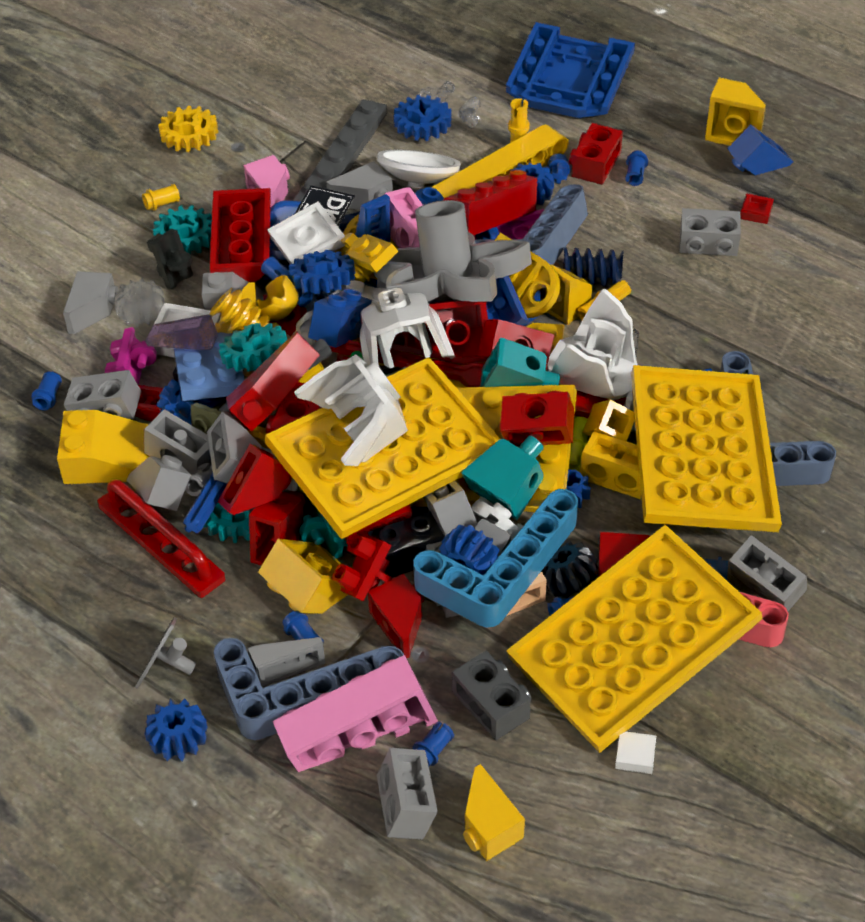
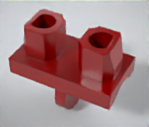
[332,534,392,601]

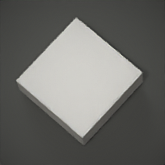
[615,731,656,774]

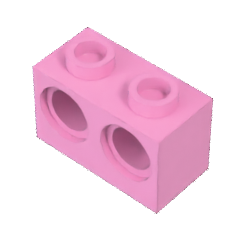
[385,187,423,248]

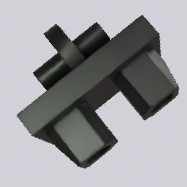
[147,229,194,290]

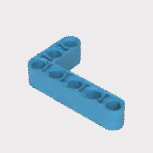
[413,489,578,627]

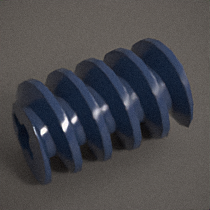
[563,247,623,286]

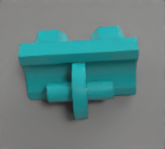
[299,507,347,559]

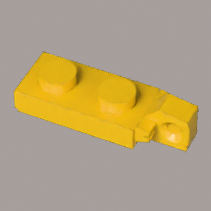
[341,233,398,273]

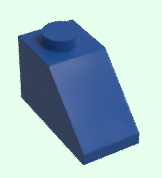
[727,124,793,175]

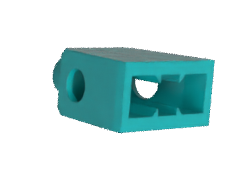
[480,337,560,387]
[462,435,544,520]

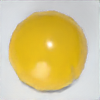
[257,275,299,321]

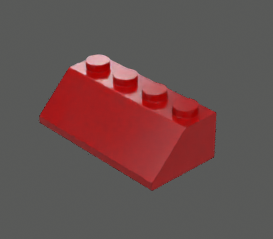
[442,170,538,236]
[210,188,271,282]

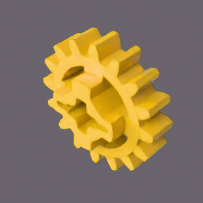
[158,105,218,152]

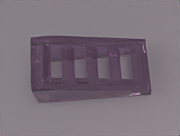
[145,314,218,350]

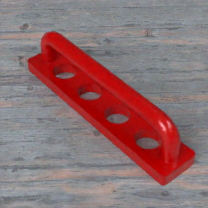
[97,479,226,598]

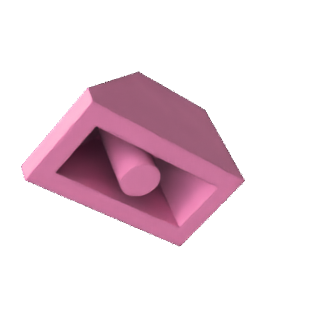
[244,155,290,207]

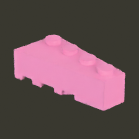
[273,655,438,772]

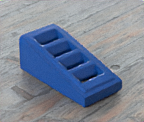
[355,194,391,243]

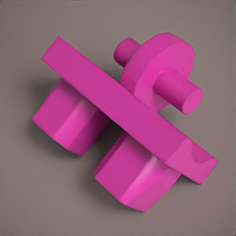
[105,327,157,385]

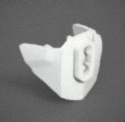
[360,288,455,368]
[547,289,638,400]
[294,355,408,466]

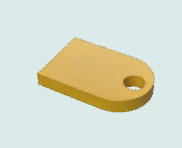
[495,233,560,318]

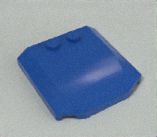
[506,22,635,118]

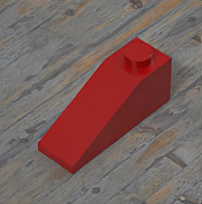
[226,331,320,431]

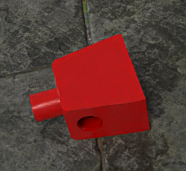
[249,491,306,566]

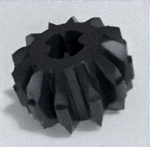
[541,541,598,598]

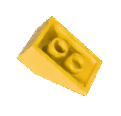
[57,410,149,484]

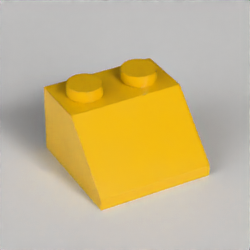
[705,77,766,146]
[258,539,347,614]

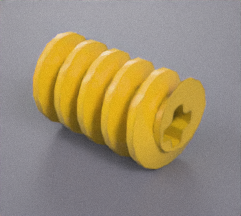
[209,288,279,333]

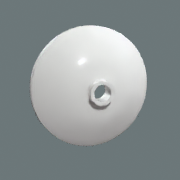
[377,150,461,188]

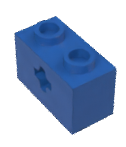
[308,289,372,348]

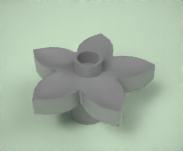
[374,200,532,302]

